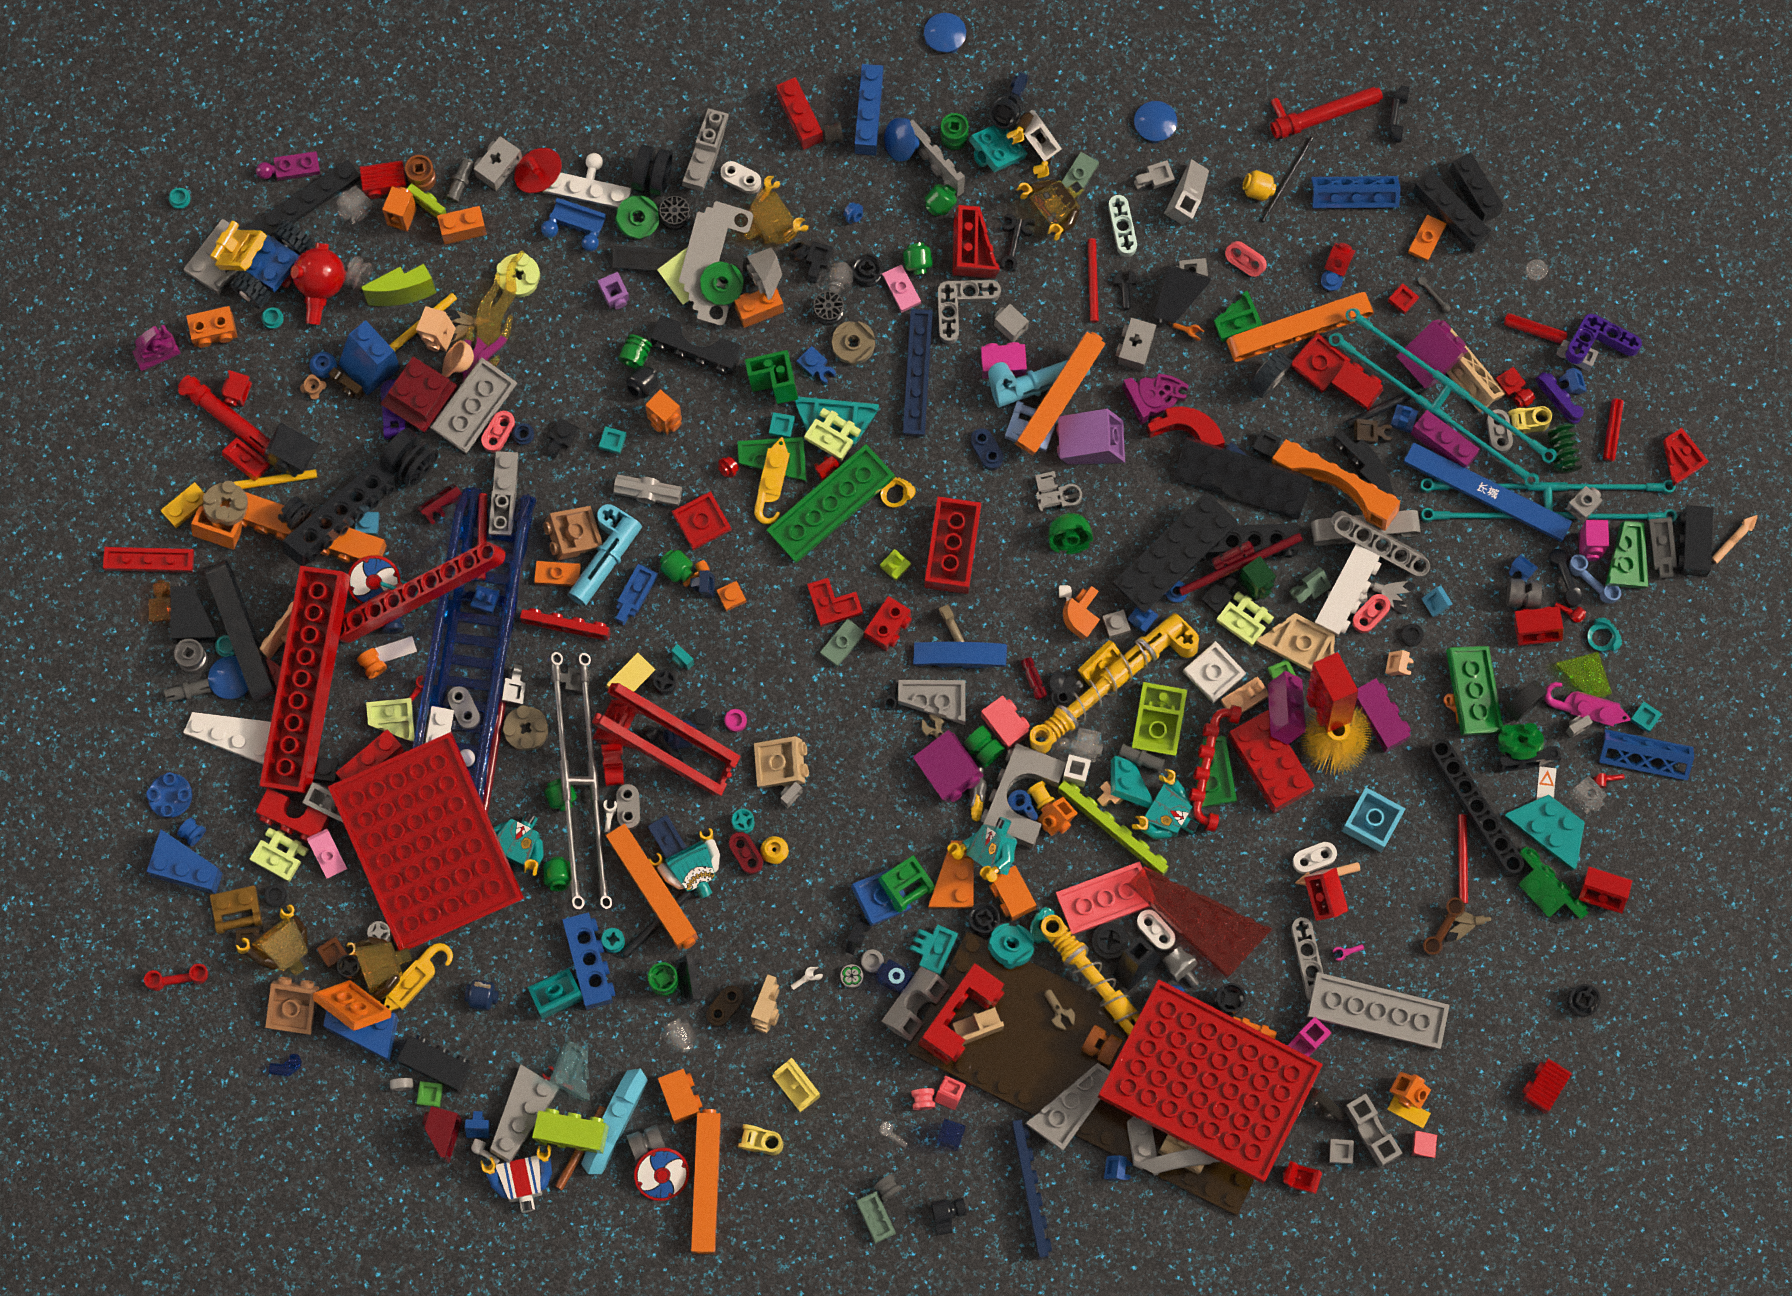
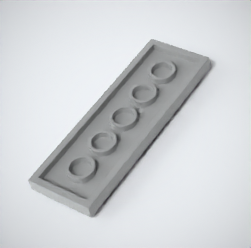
[1306,972,1450,1050]

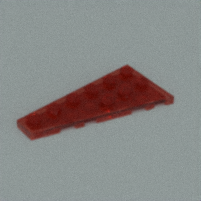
[1128,866,1272,978]

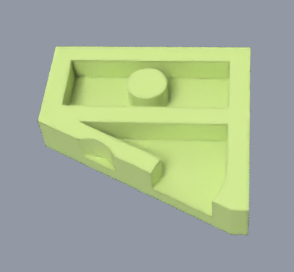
[366,698,415,742]

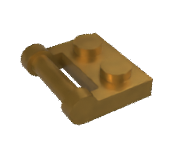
[210,885,262,935]

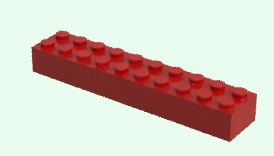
[259,566,351,795]

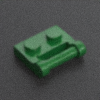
[877,855,935,912]

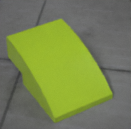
[362,264,436,306]
[1132,682,1187,756]

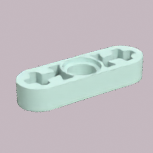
[1108,195,1137,257]

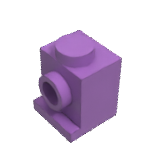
[598,272,629,309]

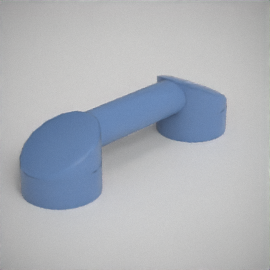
[1569,554,1621,603]

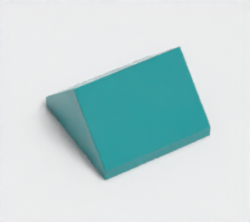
[528,968,583,1019]

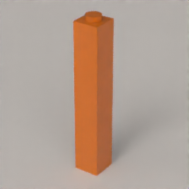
[1014,332,1106,456]
[606,823,698,950]
[691,1109,721,1255]

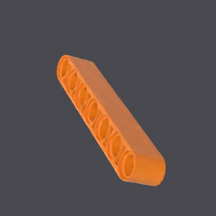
[1226,292,1374,362]

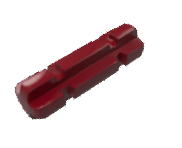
[1212,541,1255,570]
[1021,657,1047,700]

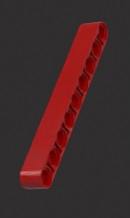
[339,542,506,643]

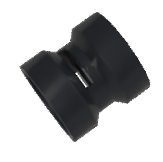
[337,955,362,981]

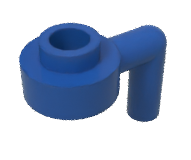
[1008,790,1038,821]

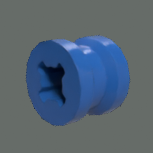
[177,817,206,846]

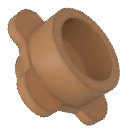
[300,374,326,400]

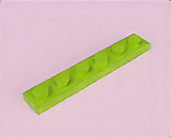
[1058,780,1169,878]

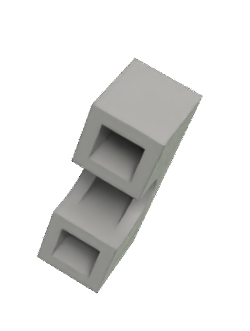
[881,967,949,1041]
[1344,1094,1402,1168]

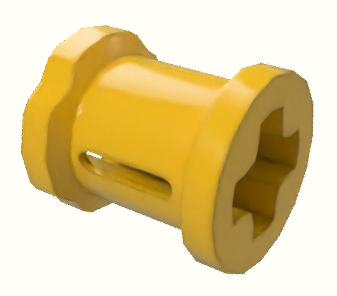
[1027,781,1055,811]

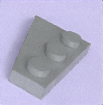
[184,219,239,295]
[898,680,965,725]

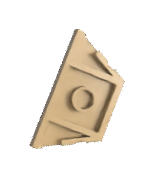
[1256,613,1335,672]

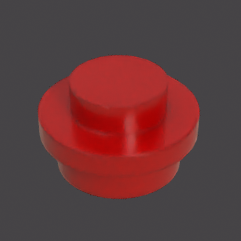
[718,456,739,478]

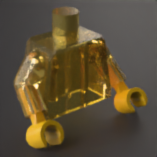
[744,176,808,244]

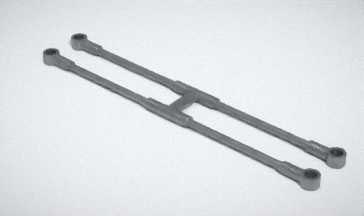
[547,652,612,911]

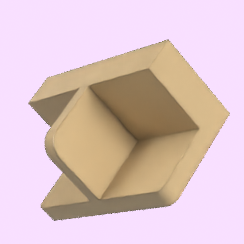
[952,1007,1004,1045]

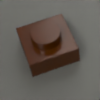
[317,936,347,969]

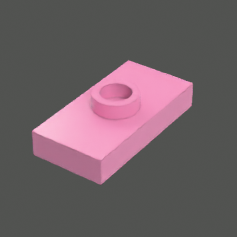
[882,265,921,313]
[307,829,347,878]

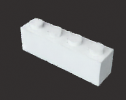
[1315,544,1381,637]

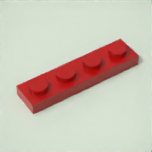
[103,547,194,573]
[520,608,610,641]

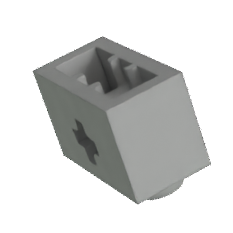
[474,136,522,191]
[1115,318,1156,371]
[303,782,343,822]

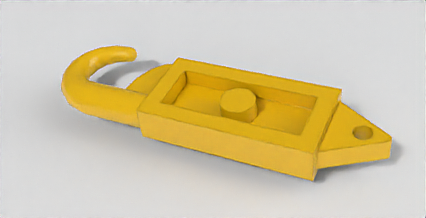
[754,437,790,524]
[384,943,453,1011]

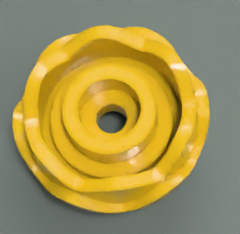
[760,836,789,864]

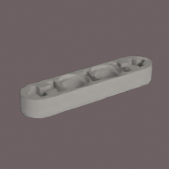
[1291,917,1324,1002]

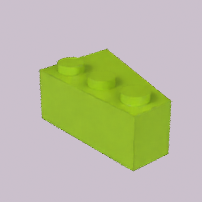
[532,1108,609,1154]

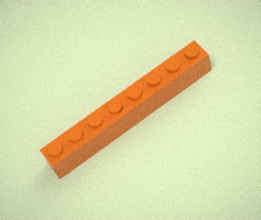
[220,492,387,563]

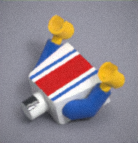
[480,1145,552,1213]

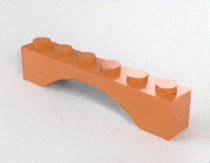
[1272,439,1400,531]

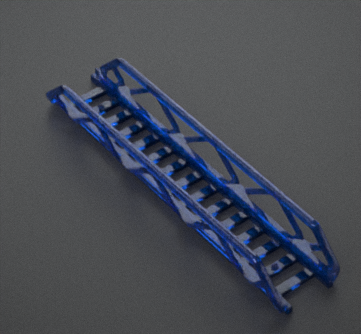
[412,486,536,803]

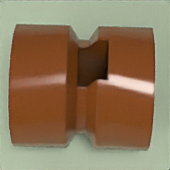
[405,155,436,192]
[1081,1024,1123,1066]

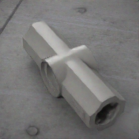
[613,474,682,507]

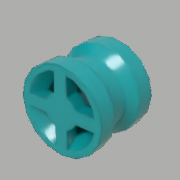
[732,809,755,834]
[601,928,625,953]

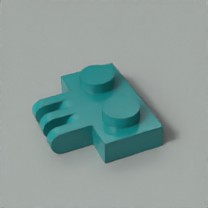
[909,924,958,976]

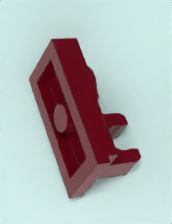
[417,483,462,524]

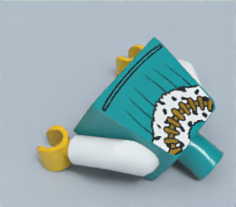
[649,828,720,899]

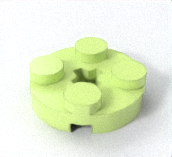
[496,253,540,298]

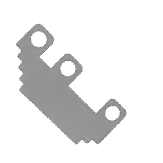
[679,201,753,325]

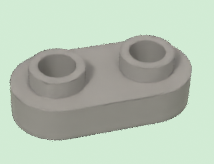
[1486,409,1513,454]
[448,686,480,730]
[616,784,640,830]

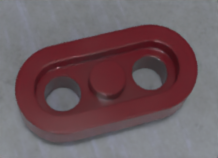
[729,832,763,875]

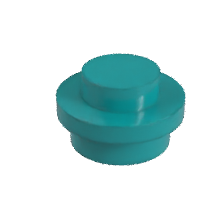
[168,188,191,209]
[261,307,284,329]
[215,635,235,657]

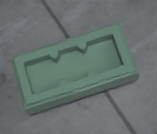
[1061,152,1099,199]
[820,619,864,667]
[856,1191,896,1244]

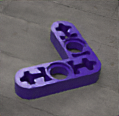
[1565,314,1642,364]

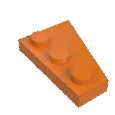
[928,840,974,909]

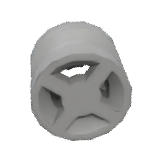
[367,921,392,943]

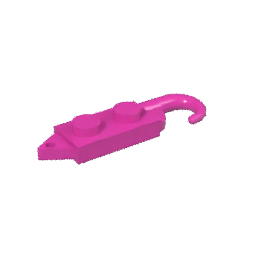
[1544,682,1631,727]

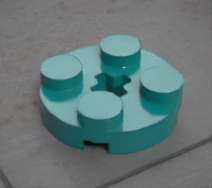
[988,923,1034,969]

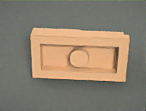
[1221,677,1268,714]

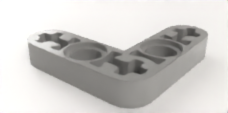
[938,280,1001,344]

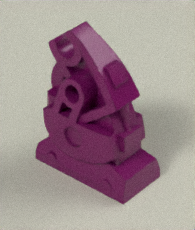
[132,325,181,371]
[1122,374,1189,425]

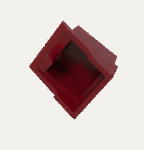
[380,357,458,433]

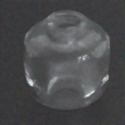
[824,262,854,295]
[663,1018,697,1053]

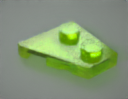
[1556,652,1612,698]

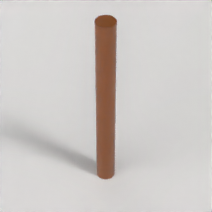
[555,1106,606,1190]

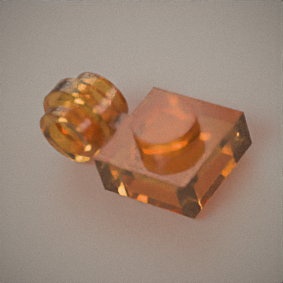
[149,580,171,623]

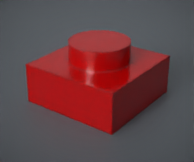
[1388,283,1419,315]

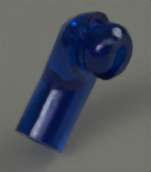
[269,1054,302,1077]

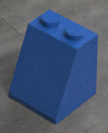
[338,320,400,396]

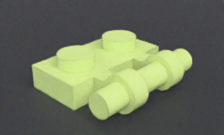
[804,408,861,461]
[1216,592,1274,647]
[250,828,309,882]

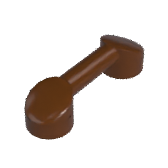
[1423,897,1465,955]

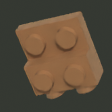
[543,506,603,560]
[265,977,319,1035]

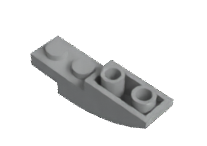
[682,108,729,192]
[489,451,519,536]

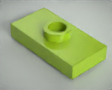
[407,183,446,219]

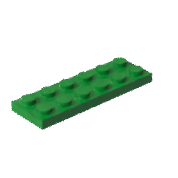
[767,444,896,563]

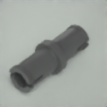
[445,158,475,202]
[163,678,211,703]
[1118,744,1165,773]

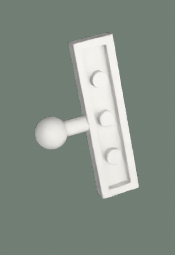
[543,153,632,209]
[425,706,475,767]

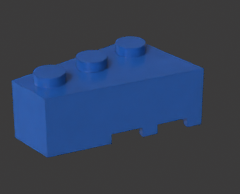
[147,829,222,894]
[324,1010,398,1062]

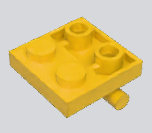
[210,221,267,271]

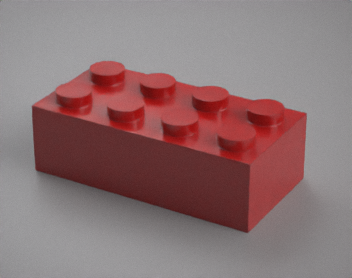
[925,497,981,594]
[1306,652,1359,733]
[1228,710,1314,814]

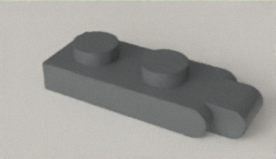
[1648,517,1677,578]

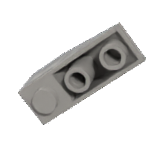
[1164,159,1209,225]
[746,248,782,300]

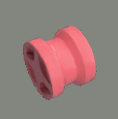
[911,1088,935,1111]

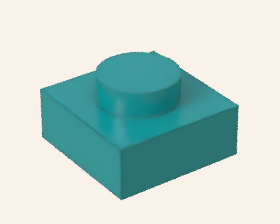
[769,412,795,438]
[599,426,627,455]
[671,644,694,670]
[1630,701,1662,734]

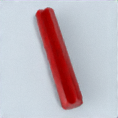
[1504,313,1568,344]
[1603,398,1624,462]

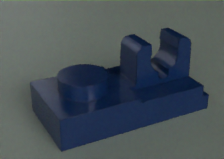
[647,814,687,859]

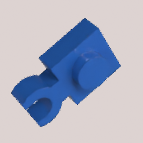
[797,346,836,385]

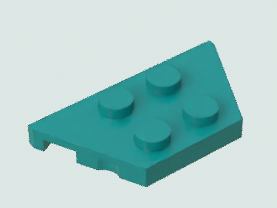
[795,397,879,447]
[1504,795,1585,871]

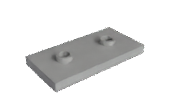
[430,357,517,454]

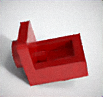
[1325,243,1355,276]
[1283,1161,1322,1194]

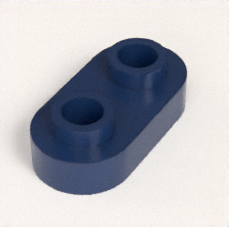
[971,428,1003,470]

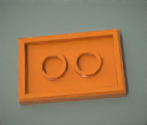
[313,980,391,1031]

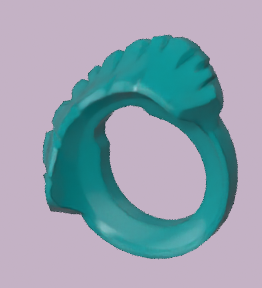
[1587,618,1622,652]
[1030,907,1059,944]

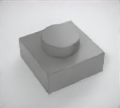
[1102,610,1131,639]
[1566,715,1593,739]
[780,782,803,809]
[1329,1139,1354,1165]

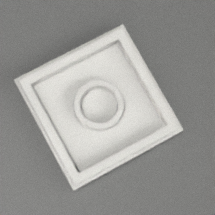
[1183,641,1246,703]

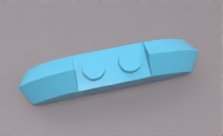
[581,1068,648,1174]

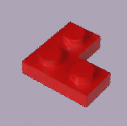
[807,578,863,627]

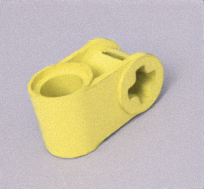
[1508,406,1552,435]
[737,1124,783,1155]

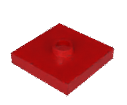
[1290,333,1351,393]
[672,491,732,550]

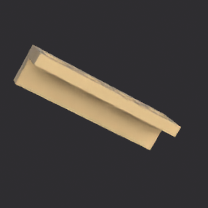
[1447,328,1506,413]

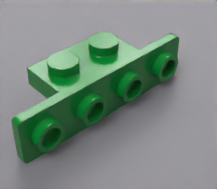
[1518,847,1588,919]

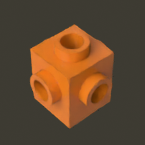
[1037,797,1078,836]
[1390,1072,1431,1109]

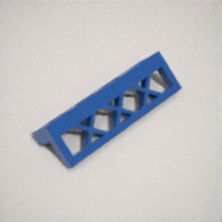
[1311,176,1400,208]
[1599,729,1694,780]

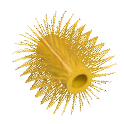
[1301,706,1372,776]

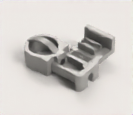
[1035,471,1082,512]

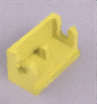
[605,653,655,692]
[772,1058,820,1112]

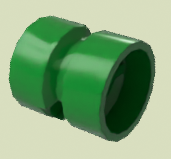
[940,113,969,150]
[963,726,1005,768]
[648,962,679,997]

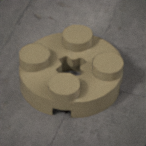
[832,321,875,366]
[203,481,248,526]
[503,705,548,751]

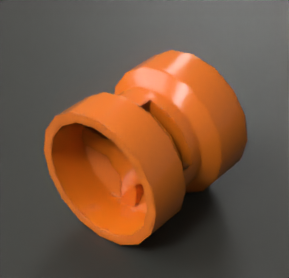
[357,648,387,679]

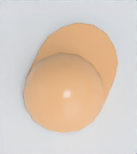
[442,340,474,378]

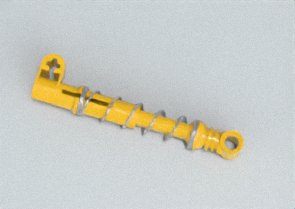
[1030,613,1199,754]
[1041,915,1142,1039]

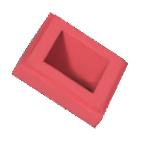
[935,1075,966,1110]
[1412,1131,1437,1158]

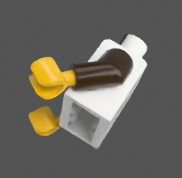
[1007,110,1062,178]

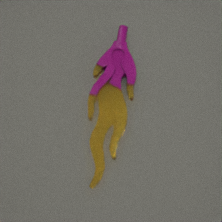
[463,251,524,382]

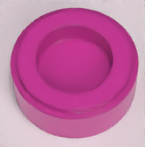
[724,709,747,733]

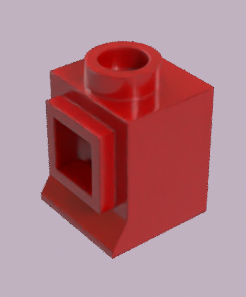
[221,370,252,407]

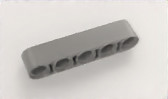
[1311,510,1421,546]
[1331,511,1430,576]

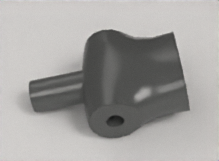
[1161,945,1199,988]

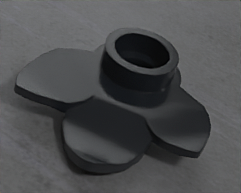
[1049,670,1085,708]

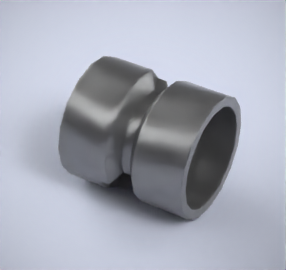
[1506,578,1542,609]
[174,639,208,674]
[627,1124,665,1163]

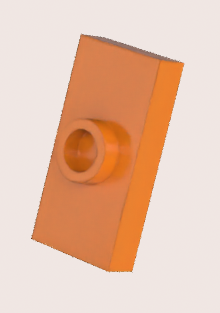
[1408,215,1446,262]
[534,561,581,587]

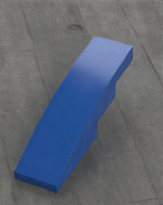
[913,642,1007,669]

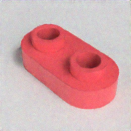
[1225,241,1267,277]
[481,411,515,453]
[1352,594,1390,633]

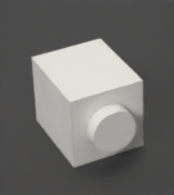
[1062,754,1091,787]

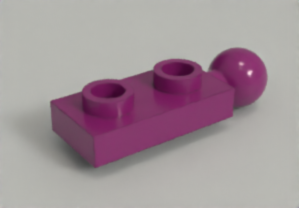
[256,151,320,181]

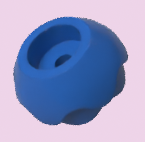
[309,351,337,378]

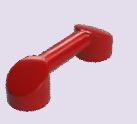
[144,964,209,991]

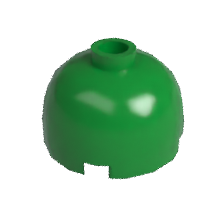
[1048,513,1093,554]

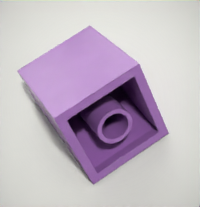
[1056,409,1125,464]

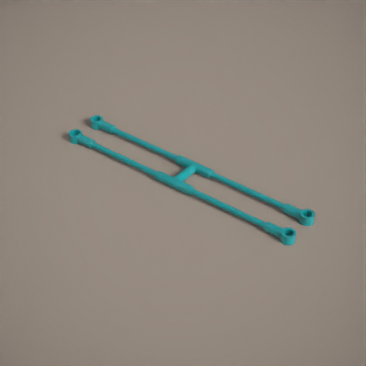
[1329,308,1557,487]
[1420,478,1677,523]

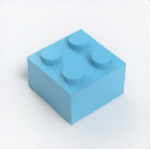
[1342,787,1405,853]

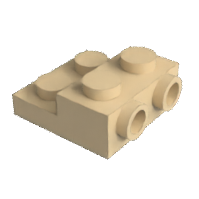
[754,736,809,788]
[751,975,780,1033]

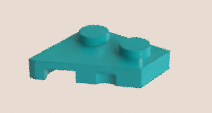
[1111,756,1153,808]

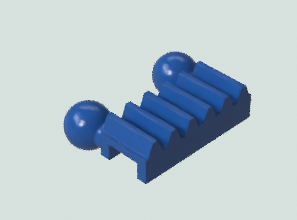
[541,198,606,252]

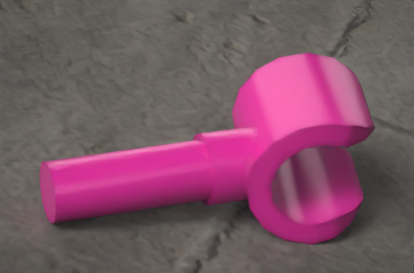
[1333,944,1364,962]

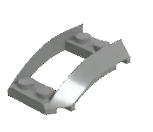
[1127,1116,1220,1175]

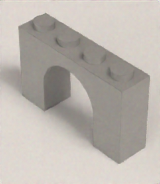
[981,743,1067,849]

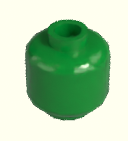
[925,184,957,216]
[903,243,933,275]
[660,550,693,582]
[544,778,577,812]
[543,856,571,892]

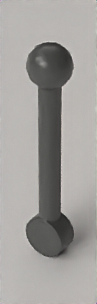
[1418,277,1451,313]

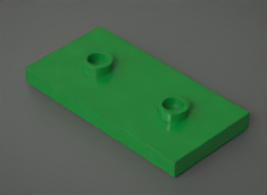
[1446,646,1503,736]

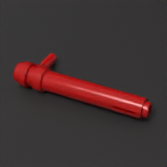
[1270,87,1383,139]
[178,375,271,457]

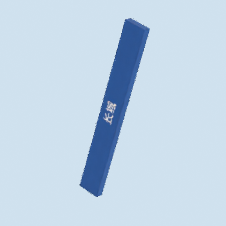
[1403,443,1573,542]

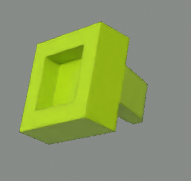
[880,549,911,581]

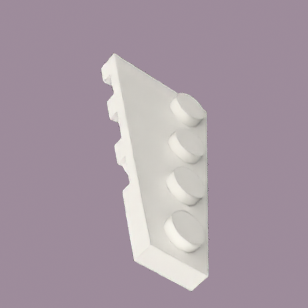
[183,712,271,764]

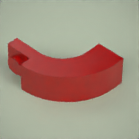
[1146,406,1225,448]

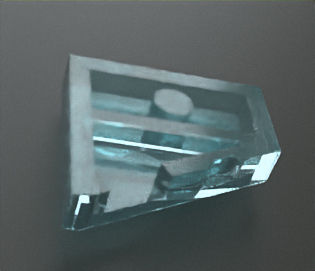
[549,1040,590,1102]

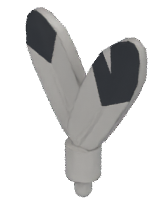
[1370,581,1415,614]

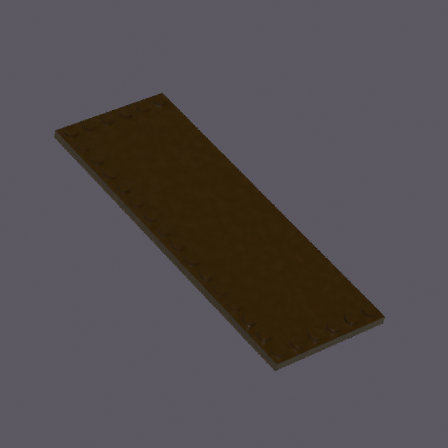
[907,931,1254,1216]

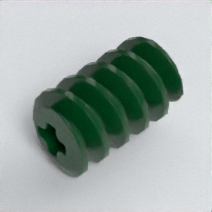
[1547,424,1582,473]

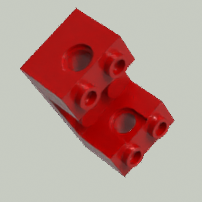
[918,963,1005,1065]

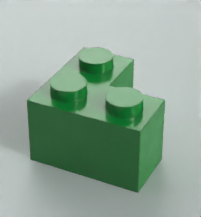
[745,350,798,404]

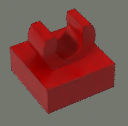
[814,456,840,481]

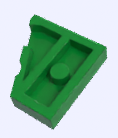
[1214,291,1263,342]

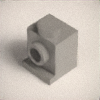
[1176,258,1208,276]
[1566,486,1603,523]

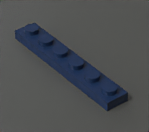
[903,309,933,437]
[1012,1119,1052,1260]

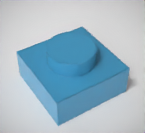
[355,512,380,536]
[1421,586,1453,617]

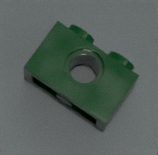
[1238,556,1276,601]

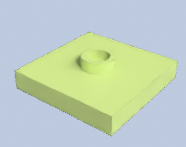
[657,247,689,305]

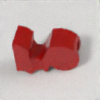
[601,744,624,787]

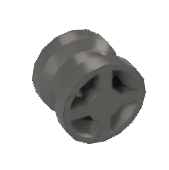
[874,1174,903,1202]

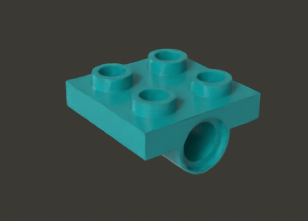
[969,125,1028,173]

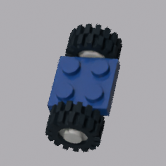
[230,219,314,309]

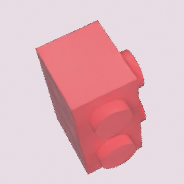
[981,696,1030,751]

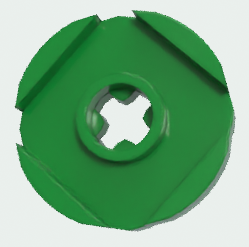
[615,196,659,240]
[699,261,743,306]
[1498,723,1544,760]

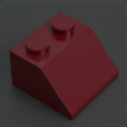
[422,1106,462,1164]

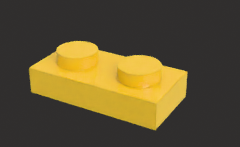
[161,482,205,528]
[1078,640,1121,687]

